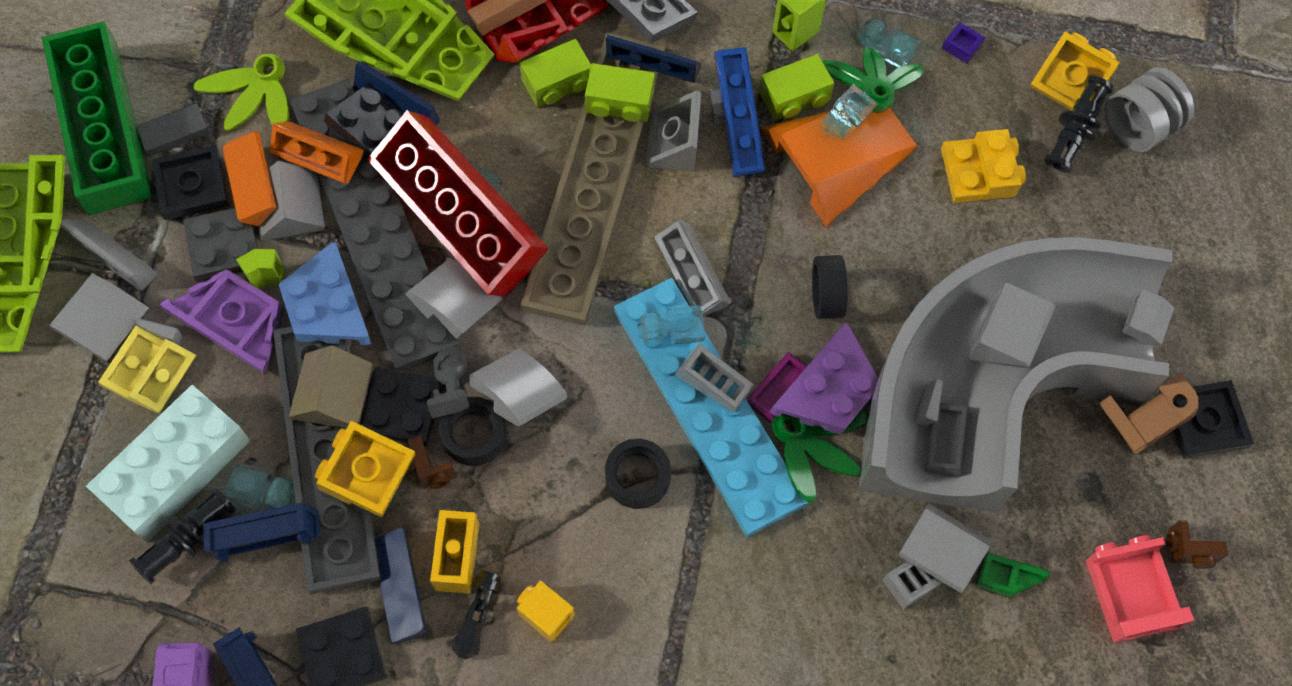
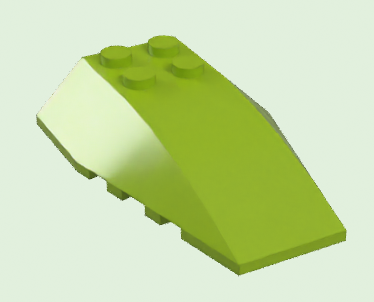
[284,0,495,102]
[0,155,65,353]

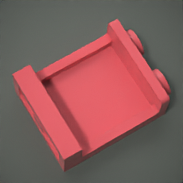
[1085,535,1194,643]

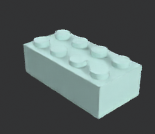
[86,385,250,543]

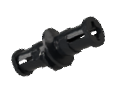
[1044,75,1113,173]
[129,487,236,585]

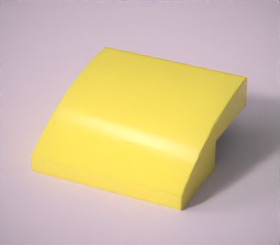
[98,326,196,414]

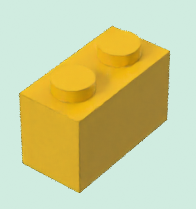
[430,510,479,594]

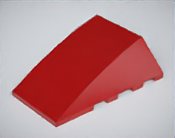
[465,0,609,63]

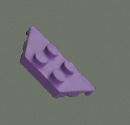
[160,269,282,375]
[769,323,878,435]

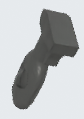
[427,345,470,419]

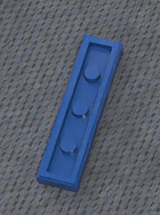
[714,47,766,177]

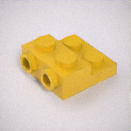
[1030,31,1120,111]
[941,129,1026,203]
[315,421,415,517]

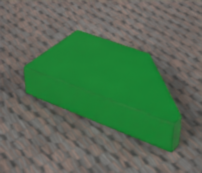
[975,552,1050,598]

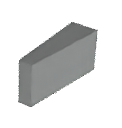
[135,318,183,346]
[914,379,943,427]

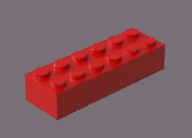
[367,111,549,297]

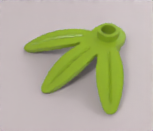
[194,54,290,131]

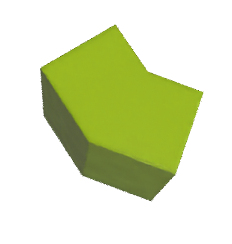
[236,249,285,290]

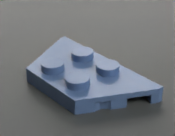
[279,242,371,345]

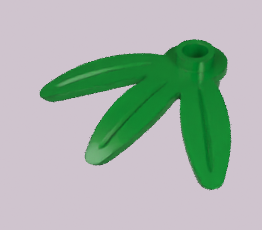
[822,47,925,113]
[772,411,869,502]

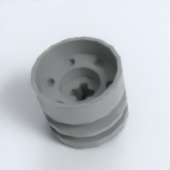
[1105,67,1195,153]

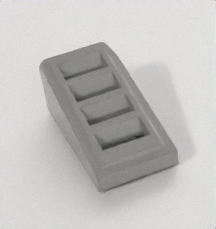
[675,343,754,412]
[882,561,943,610]

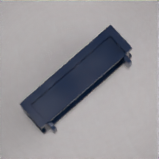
[203,502,320,562]
[213,627,277,686]

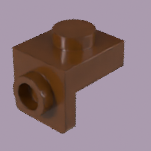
[407,436,457,489]
[1166,520,1228,569]

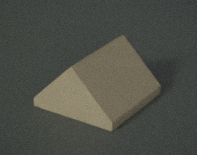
[289,345,373,428]

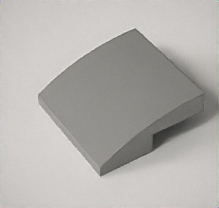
[405,258,503,339]
[49,273,149,363]
[470,348,567,427]

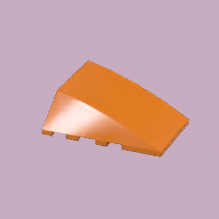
[760,103,917,227]

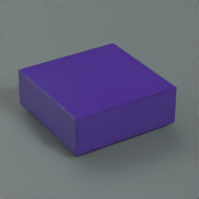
[942,22,986,64]

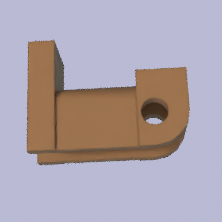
[1099,373,1198,455]

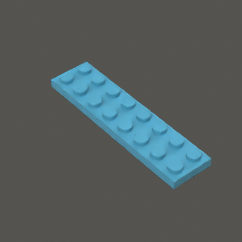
[614,278,808,538]

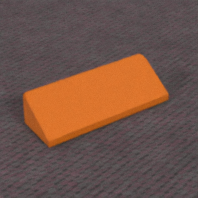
[269,121,364,184]
[223,131,277,227]

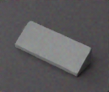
[60,219,157,291]
[654,219,731,319]

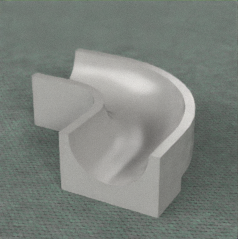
[858,237,1172,513]

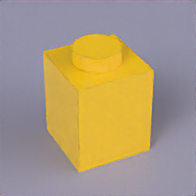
[516,580,575,643]

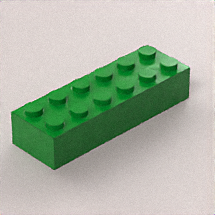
[41,21,153,216]

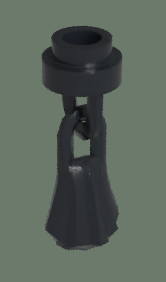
[452,570,502,660]

